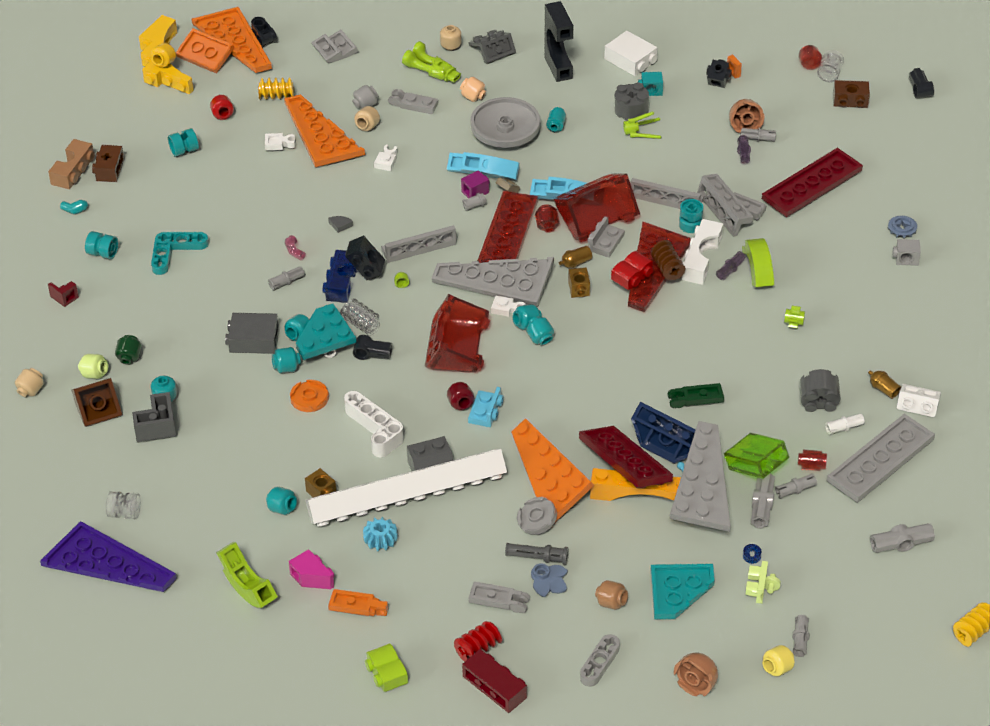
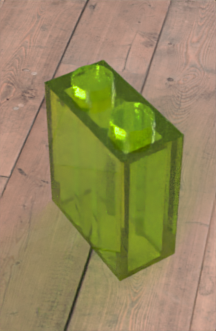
[724,433,790,479]

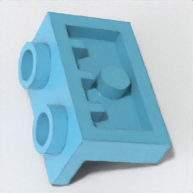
[468,387,504,428]

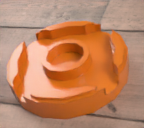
[290,380,329,412]

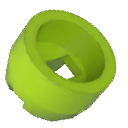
[394,272,409,288]

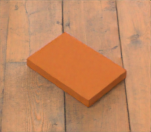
[176,28,234,74]

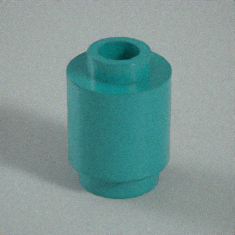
[546,107,566,132]

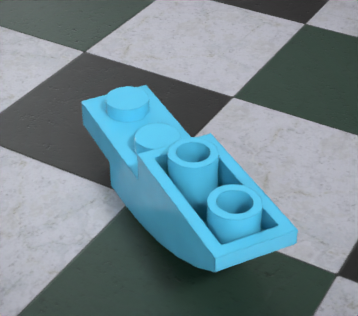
[447,152,520,180]
[530,177,604,206]

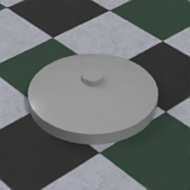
[471,97,540,148]

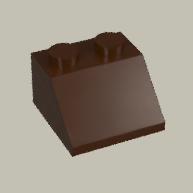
[71,378,122,427]

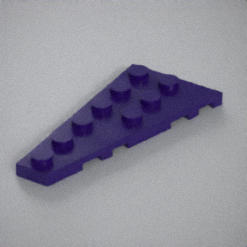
[40,521,177,592]

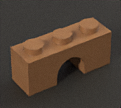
[48,139,95,190]

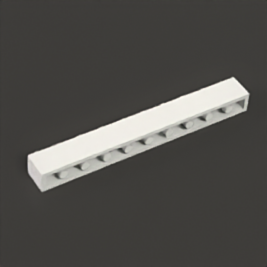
[305,449,507,526]

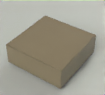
[496,177,520,193]

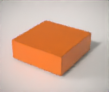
[727,54,742,79]

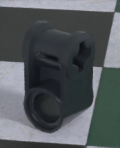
[251,17,277,47]

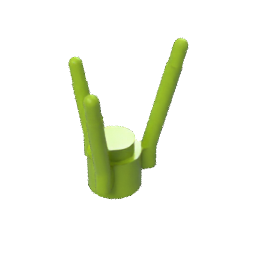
[623,111,661,139]

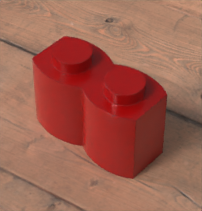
[611,251,653,290]

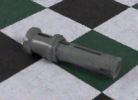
[505,543,569,565]

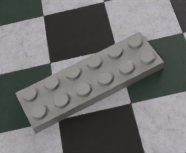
[827,413,935,503]

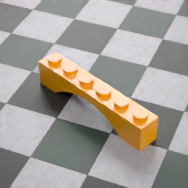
[590,468,681,501]

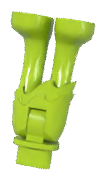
[402,41,461,83]

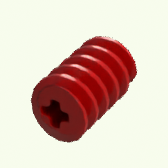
[454,621,503,662]

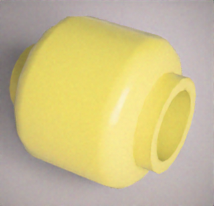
[762,645,795,676]

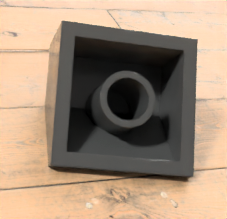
[407,436,453,471]

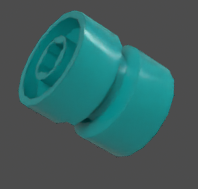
[167,128,199,157]
[679,199,704,233]
[85,231,118,259]

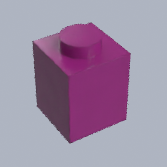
[461,170,490,198]

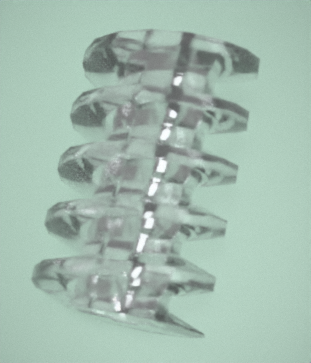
[340,298,380,336]

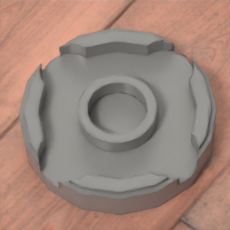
[517,497,557,535]

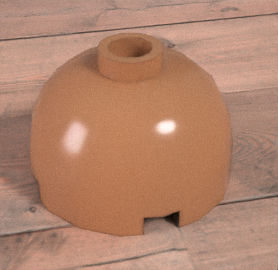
[729,99,765,133]
[674,652,718,696]

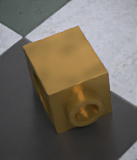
[568,267,590,298]
[305,468,336,497]

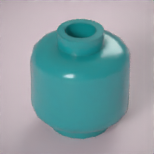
[512,304,542,330]
[284,314,310,341]
[526,316,554,345]
[272,347,301,373]
[151,375,177,402]
[266,487,297,515]

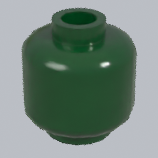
[115,335,142,364]

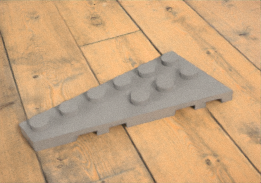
[431,257,554,307]

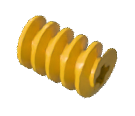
[258,77,294,100]
[953,602,990,647]

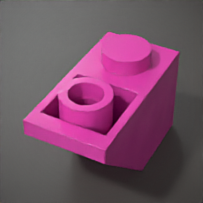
[288,549,335,589]

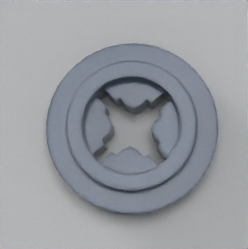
[888,216,917,238]

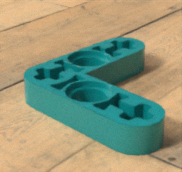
[151,232,209,275]

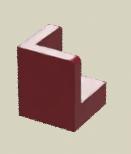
[48,281,79,307]

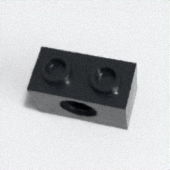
[345,235,385,280]

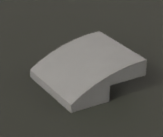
[311,29,358,63]

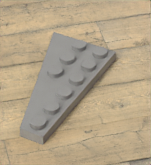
[670,421,730,532]

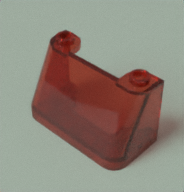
[553,173,640,242]
[425,294,490,373]

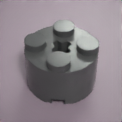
[614,82,649,121]
[800,369,841,412]

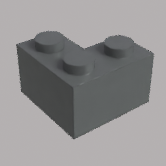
[132,392,176,442]

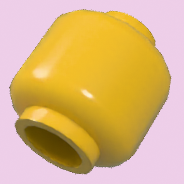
[150,43,176,68]

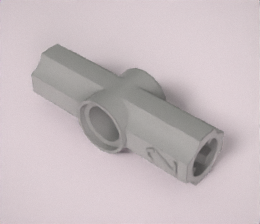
[751,471,775,529]
[870,523,935,553]

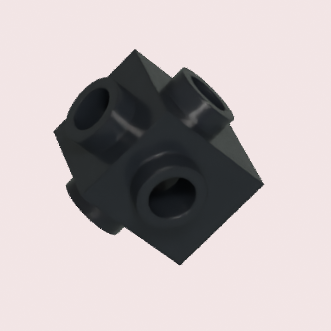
[706,59,732,88]

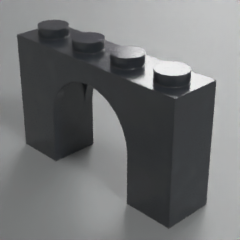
[544,1,574,82]

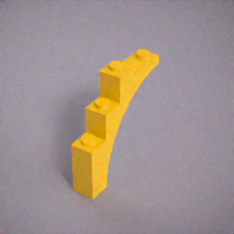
[139,15,194,94]

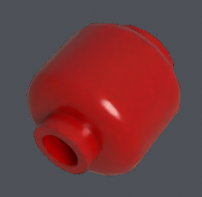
[210,95,234,120]

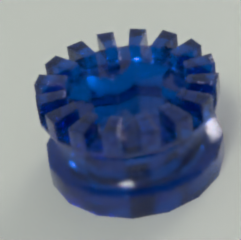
[743,544,762,564]

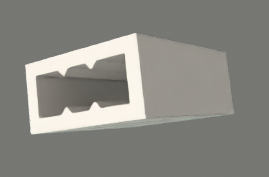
[604,30,657,76]

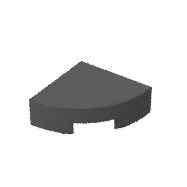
[328,216,353,233]

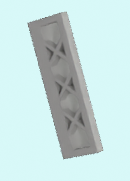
[697,174,754,236]
[630,178,704,209]
[381,225,456,263]

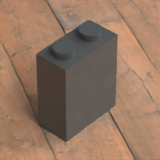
[225,313,279,354]

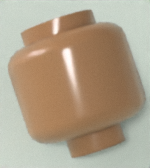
[595,580,628,610]

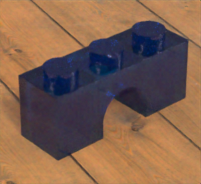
[322,250,357,303]

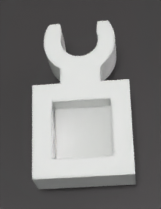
[265,133,295,150]
[374,144,397,171]
[491,296,526,317]

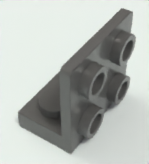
[468,30,516,63]

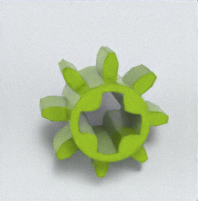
[784,305,805,329]

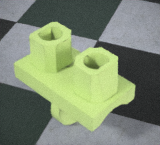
[745,561,781,604]

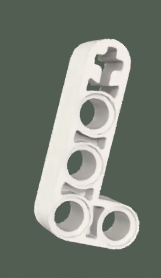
[344,391,404,458]

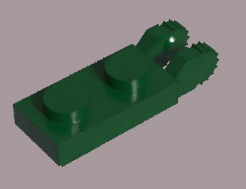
[667,383,724,409]

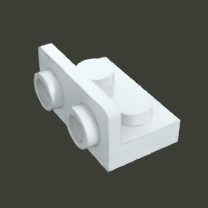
[897,384,941,417]

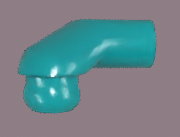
[60,200,88,214]

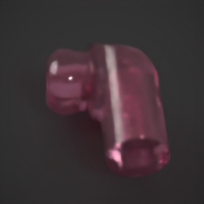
[284,235,306,260]

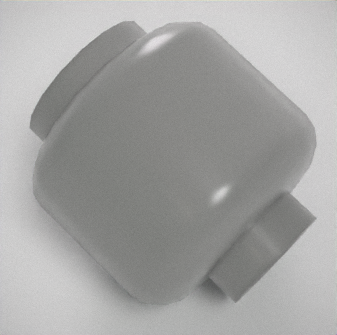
[352,85,379,109]

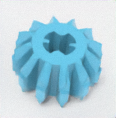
[363,517,398,552]

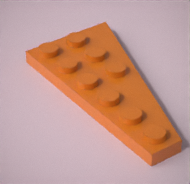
[192,7,272,73]
[284,94,365,167]
[511,418,594,522]

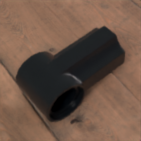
[909,68,934,98]
[353,335,392,360]

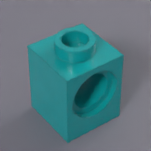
[638,72,663,96]

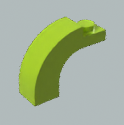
[742,238,774,287]
[216,542,278,608]

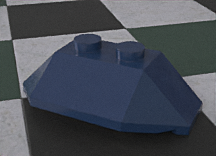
[631,401,696,464]

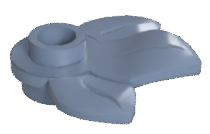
[531,563,568,597]

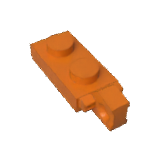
[328,589,389,616]

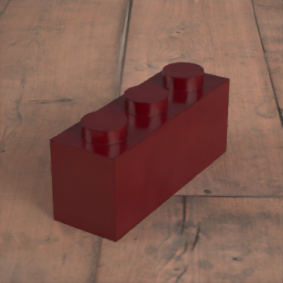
[462,649,527,713]

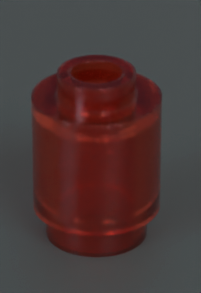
[798,449,827,471]

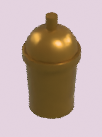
[558,246,592,268]
[868,370,901,399]

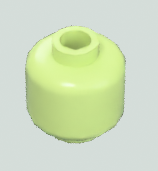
[78,354,108,379]

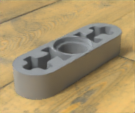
[580,634,620,686]

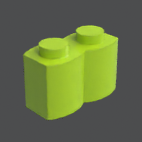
[365,643,408,692]

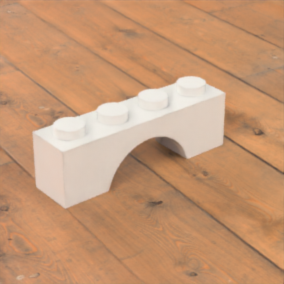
[682,219,723,285]

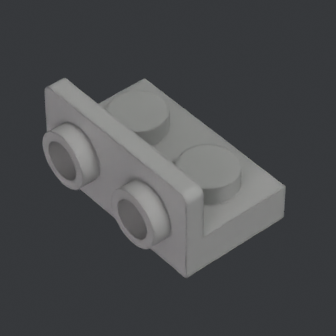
[588,216,625,258]

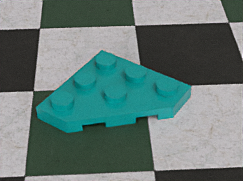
[296,303,356,360]
[651,564,715,619]

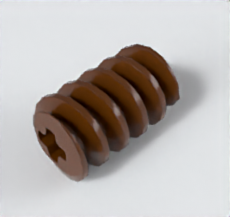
[651,240,686,280]

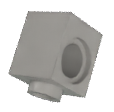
[892,239,921,266]

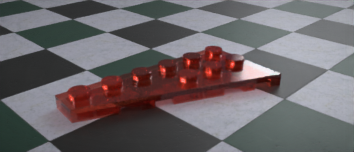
[628,221,691,312]

